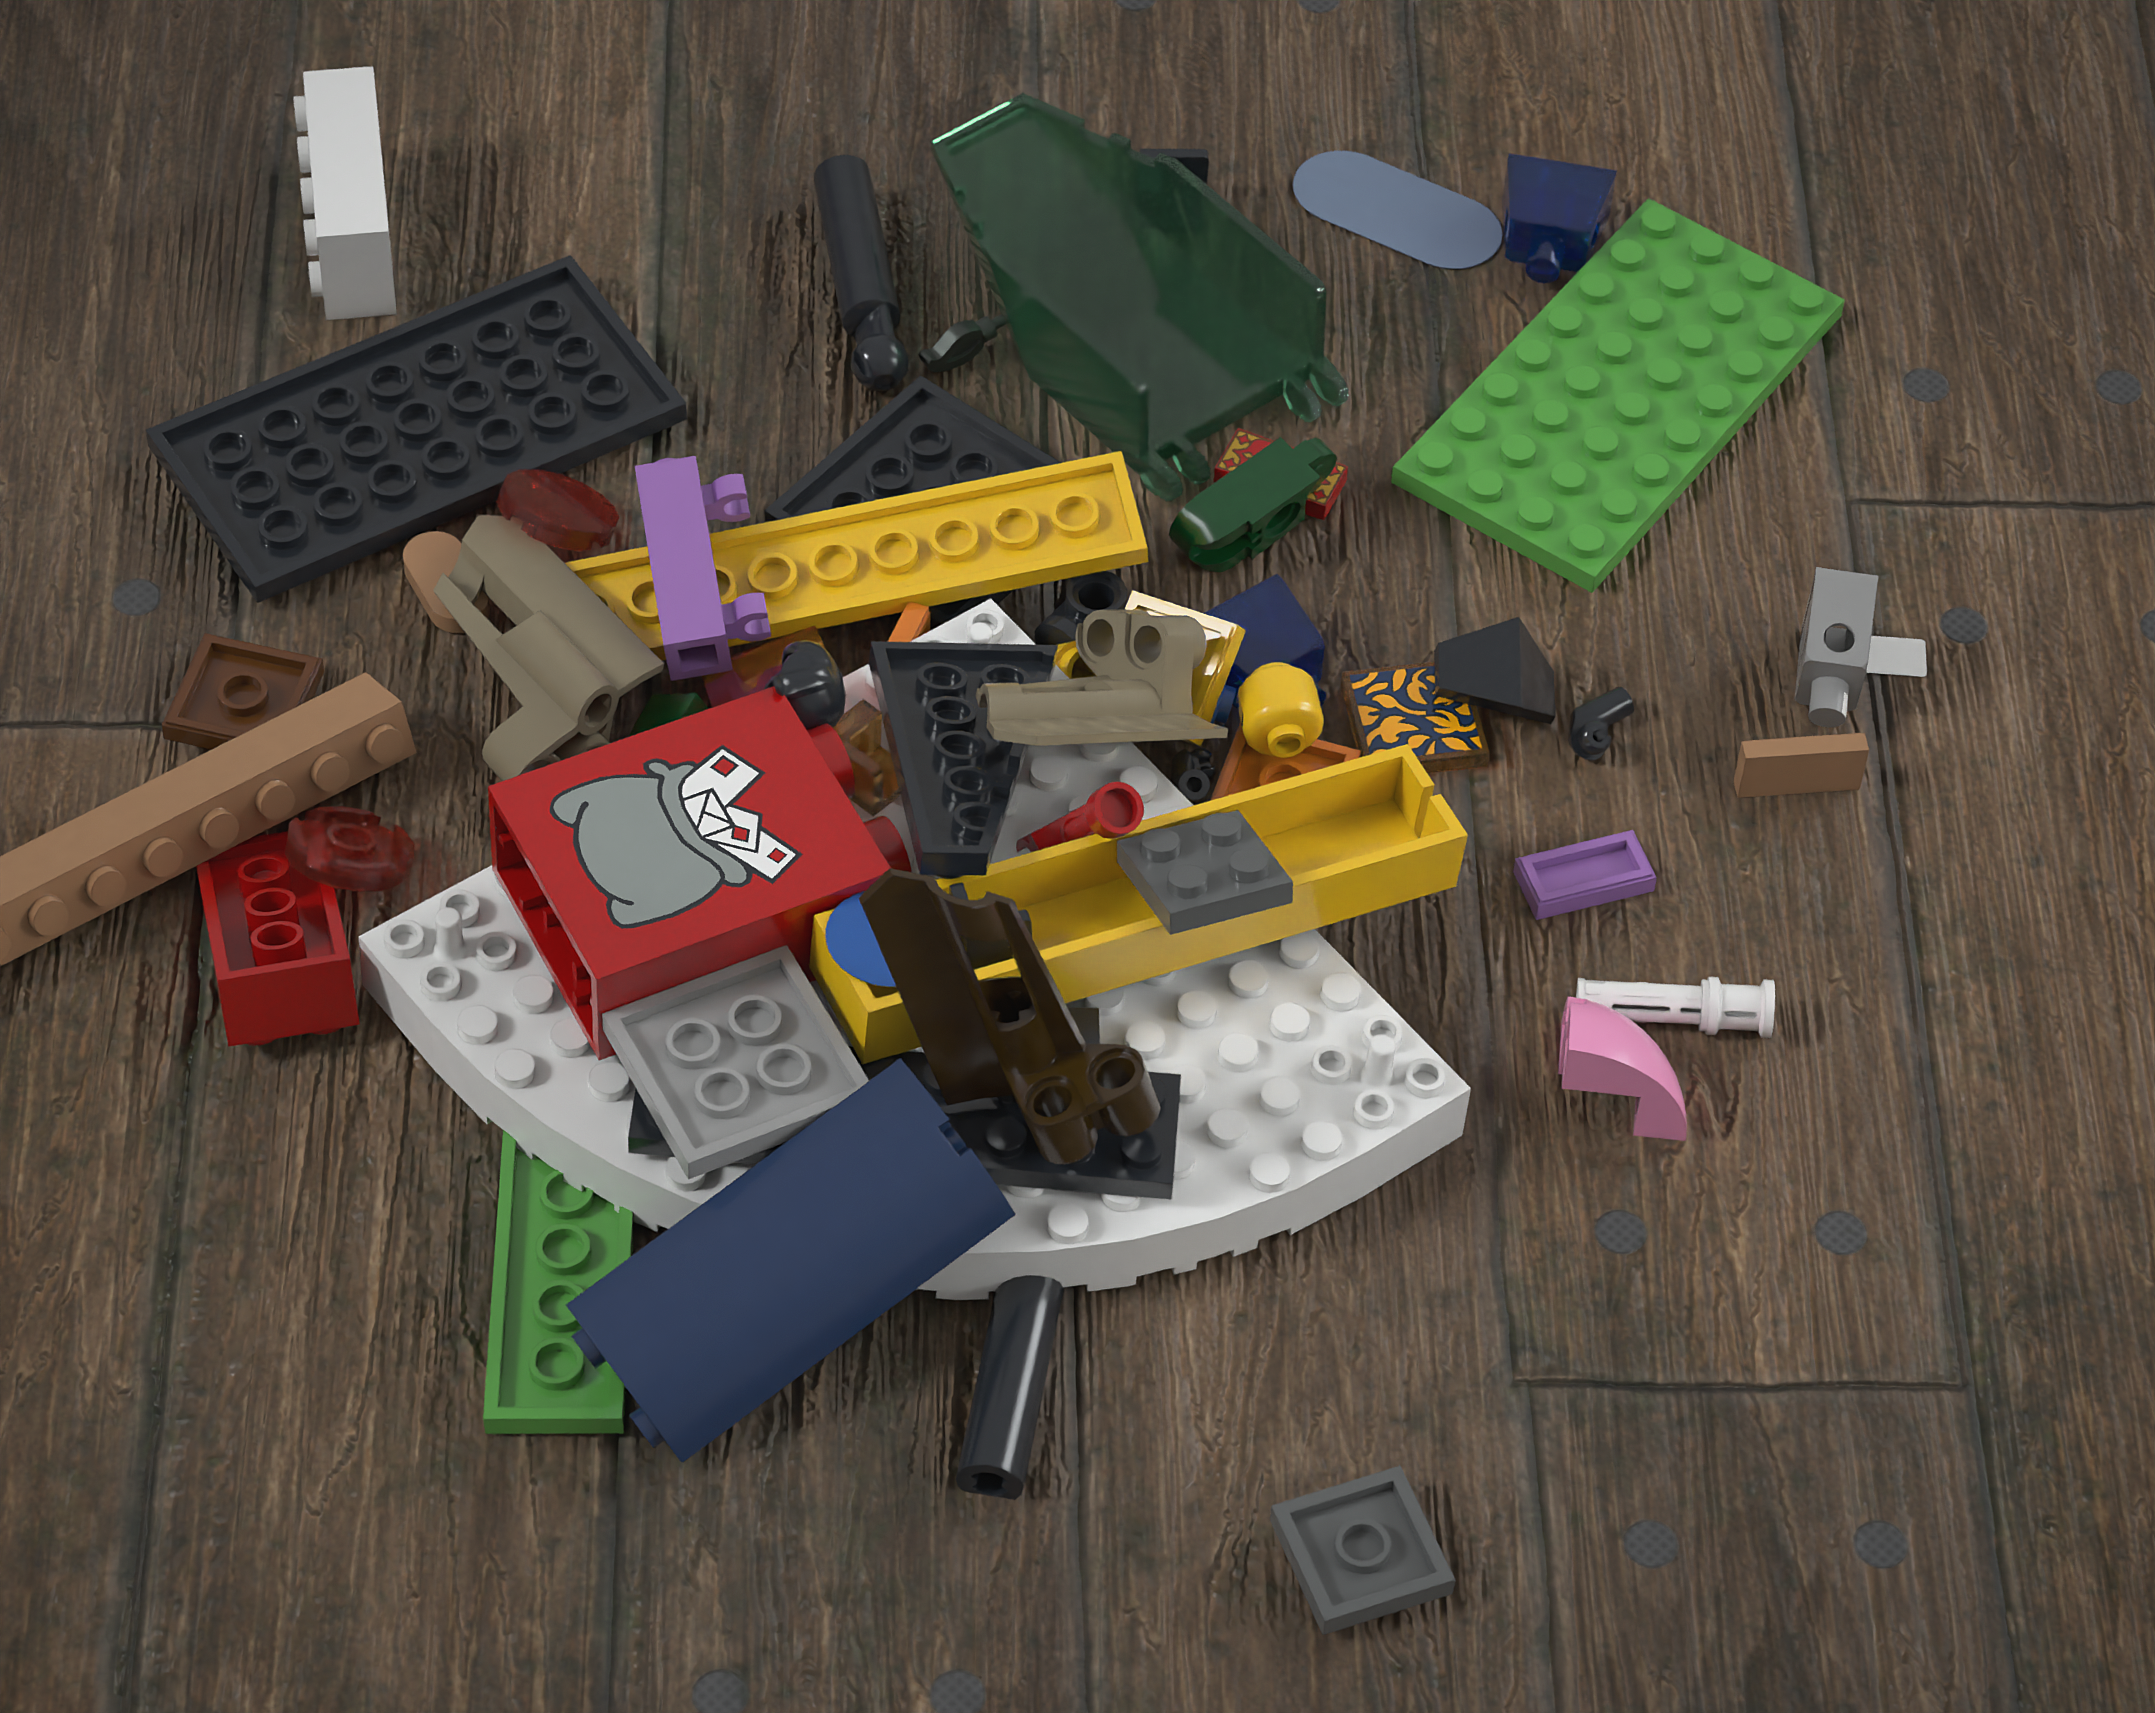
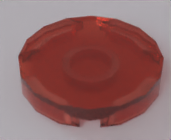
[496,469,619,551]
[285,806,415,892]

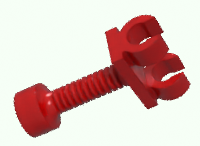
[1016,782,1144,852]

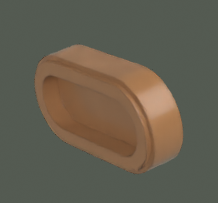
[403,531,490,633]

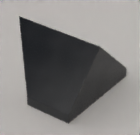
[1434,617,1556,724]

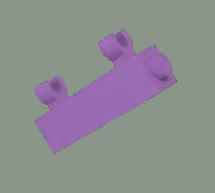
[635,455,771,681]

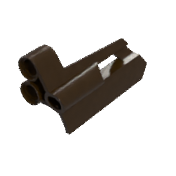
[858,869,1160,1164]

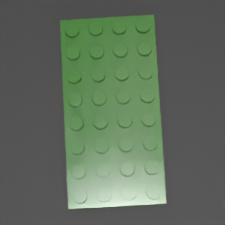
[1391,198,1845,593]

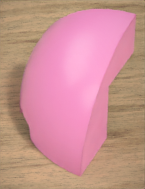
[1558,997,1687,1141]

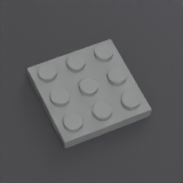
[602,945,869,1180]

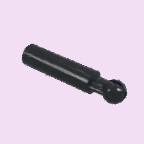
[814,154,909,391]
[955,1275,1064,1500]

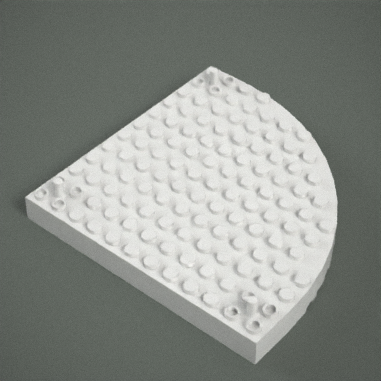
[358,599,1471,1300]

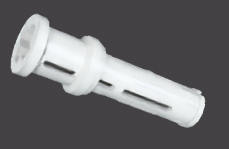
[1576,976,1775,1038]

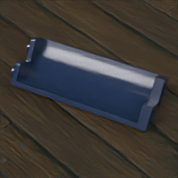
[566,1058,1016,1463]

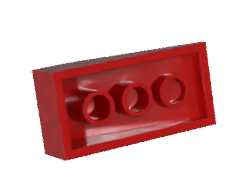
[196,826,360,1047]

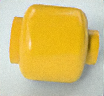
[1236,662,1324,758]

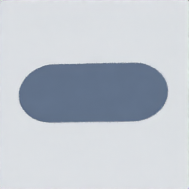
[1293,151,1502,269]

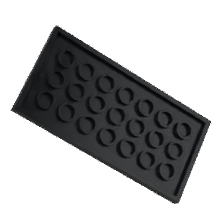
[146,255,687,603]

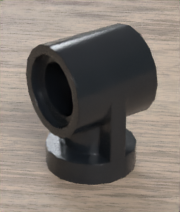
[1034,571,1127,645]

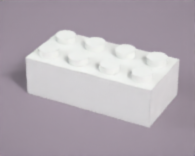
[294,66,397,320]

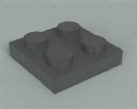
[1117,810,1293,935]
[1270,1466,1455,1635]

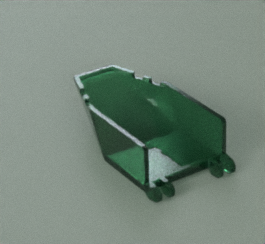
[931,93,1349,502]

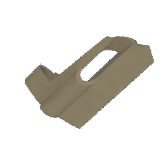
[433,515,664,781]
[975,609,1228,746]

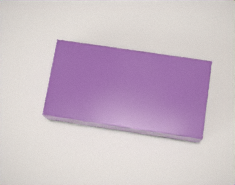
[1513,830,1657,920]

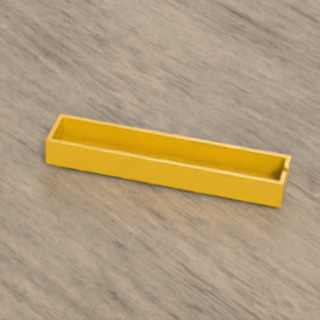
[809,744,1468,1064]

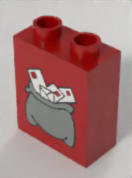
[488,686,912,1061]

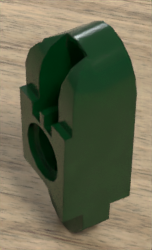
[1169,437,1337,573]

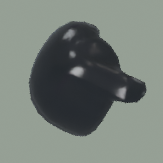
[764,640,846,730]

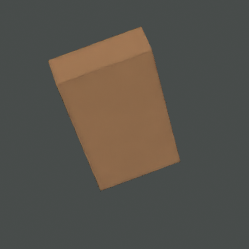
[1733,733,1869,798]

